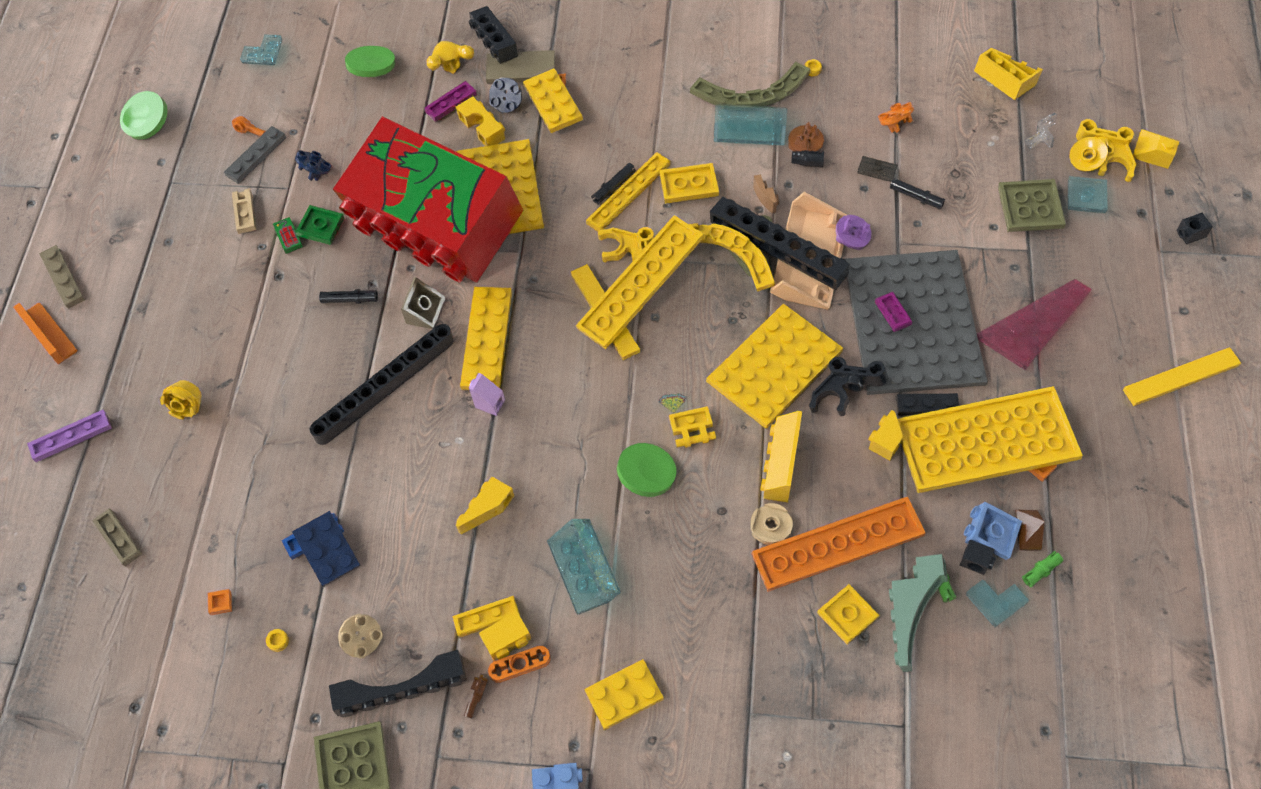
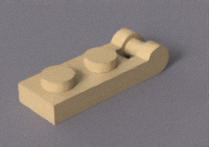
[232,188,257,234]

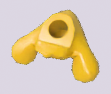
[427,41,474,74]

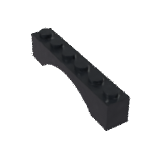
[329,650,467,717]

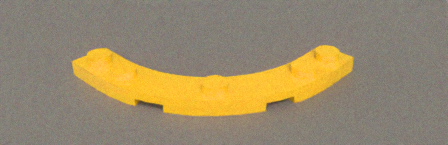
[689,223,775,292]

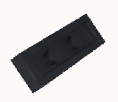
[896,393,959,415]

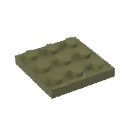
[998,179,1066,232]
[314,721,391,789]

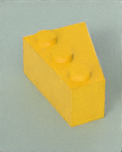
[974,48,1043,100]

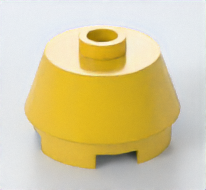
[160,380,202,420]

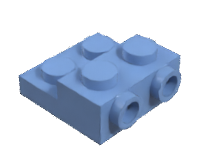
[964,502,1022,560]
[532,763,583,789]

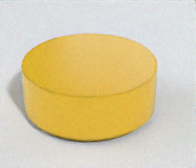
[804,59,822,77]
[266,629,289,652]

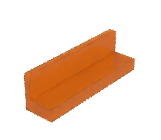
[13,303,77,364]

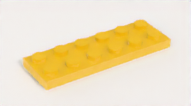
[460,287,512,390]

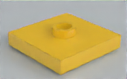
[817,584,880,645]

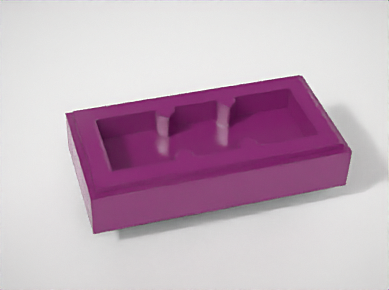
[875,292,912,332]

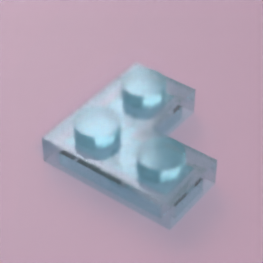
[240,34,283,65]
[965,580,1029,628]

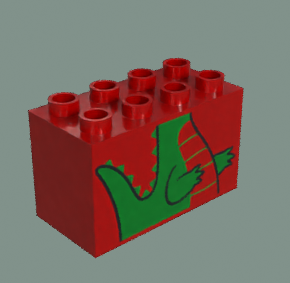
[333,116,524,283]

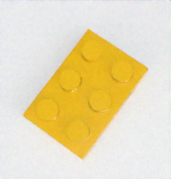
[659,163,719,204]
[584,659,664,731]

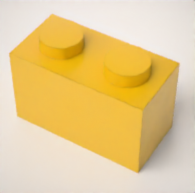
[479,611,531,661]

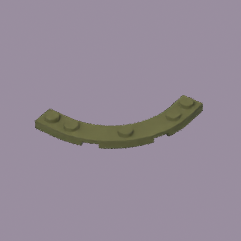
[690,61,810,109]

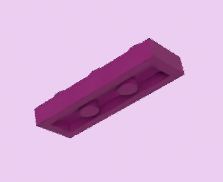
[424,81,477,122]

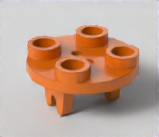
[878,102,914,133]

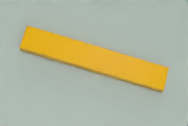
[586,152,671,232]
[571,264,640,360]
[1123,347,1241,406]

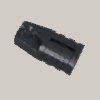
[791,150,824,168]

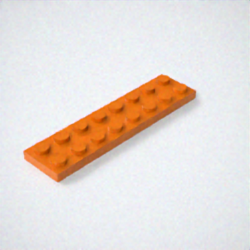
[752,496,926,592]

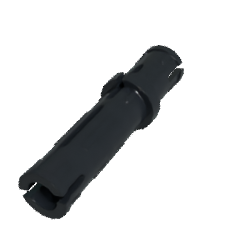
[591,163,636,205]
[890,178,945,210]
[319,289,378,304]

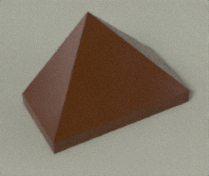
[1015,509,1045,551]

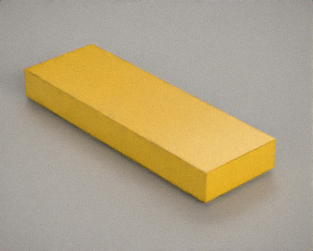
[452,595,520,638]

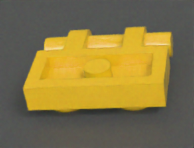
[669,406,716,448]

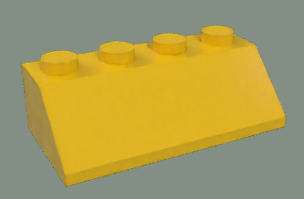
[760,411,802,503]

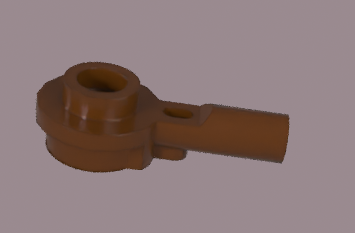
[464,673,488,719]

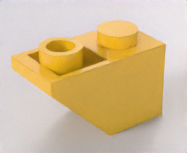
[868,410,903,461]

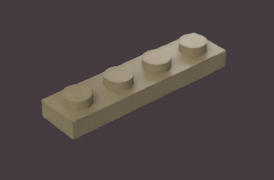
[39,245,85,309]

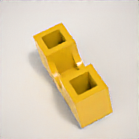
[456,96,505,146]

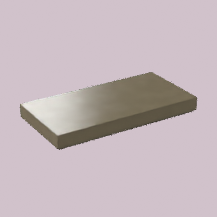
[486,50,555,84]

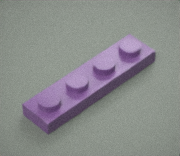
[27,410,112,462]

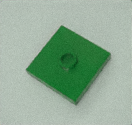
[295,205,344,245]

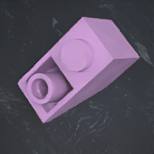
[469,373,505,416]

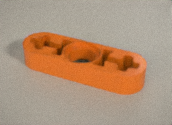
[488,646,551,683]

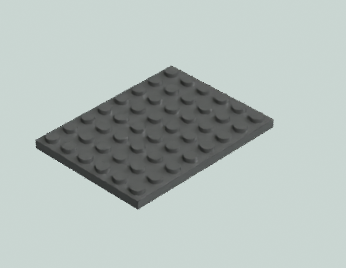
[845,250,987,395]

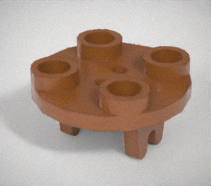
[788,122,824,151]

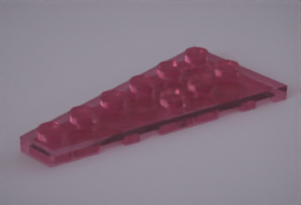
[977,279,1091,370]

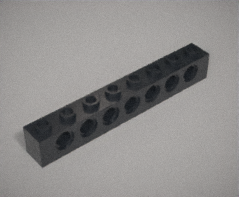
[710,196,850,290]

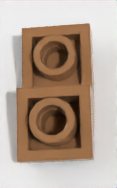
[753,174,779,214]

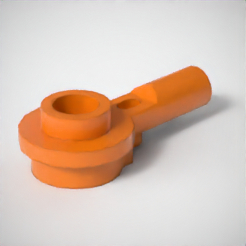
[232,116,266,136]

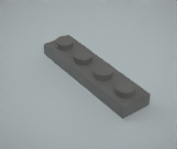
[224,126,286,184]

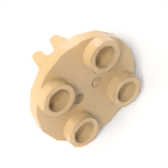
[338,614,383,659]

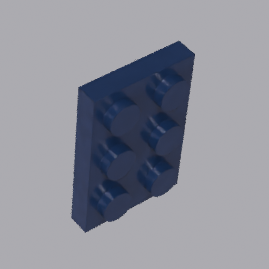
[292,511,361,587]

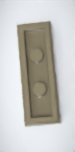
[92,508,142,566]

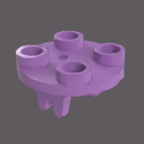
[836,215,871,250]

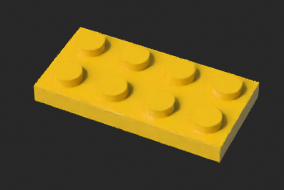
[523,68,583,133]

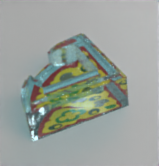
[659,393,686,413]

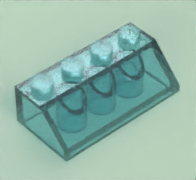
[713,104,787,145]
[547,519,621,615]

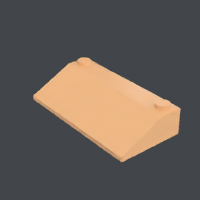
[770,192,847,310]

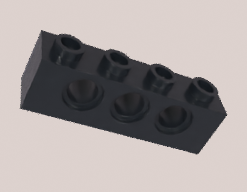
[468,6,518,64]

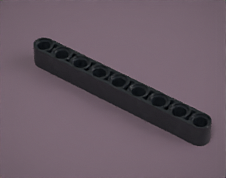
[309,324,454,445]

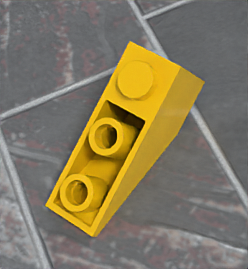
[456,477,514,535]

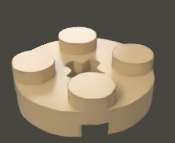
[750,503,793,545]

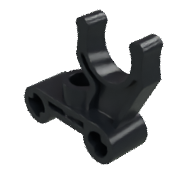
[809,357,888,416]

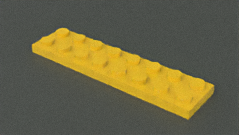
[576,215,704,350]

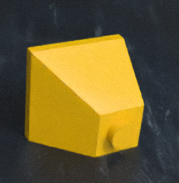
[1133,129,1180,169]

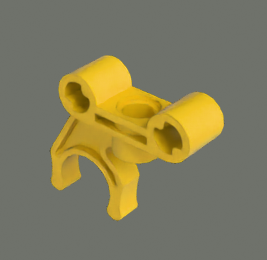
[1076,119,1136,182]
[598,227,654,263]

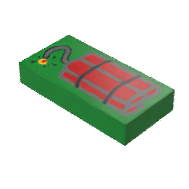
[273,217,303,254]

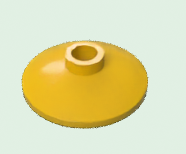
[1069,137,1108,172]

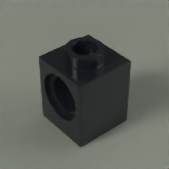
[1176,212,1213,245]
[959,540,996,575]

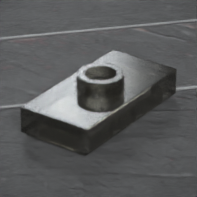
[857,156,898,182]

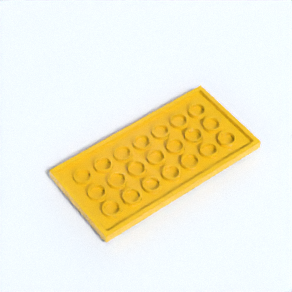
[897,386,1083,493]

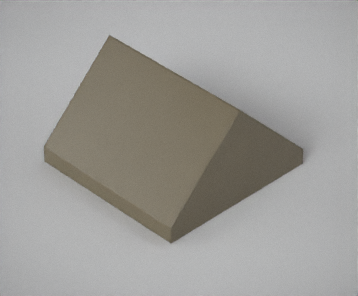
[401,277,445,329]

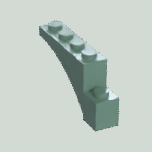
[889,554,948,672]

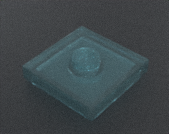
[1068,176,1107,214]

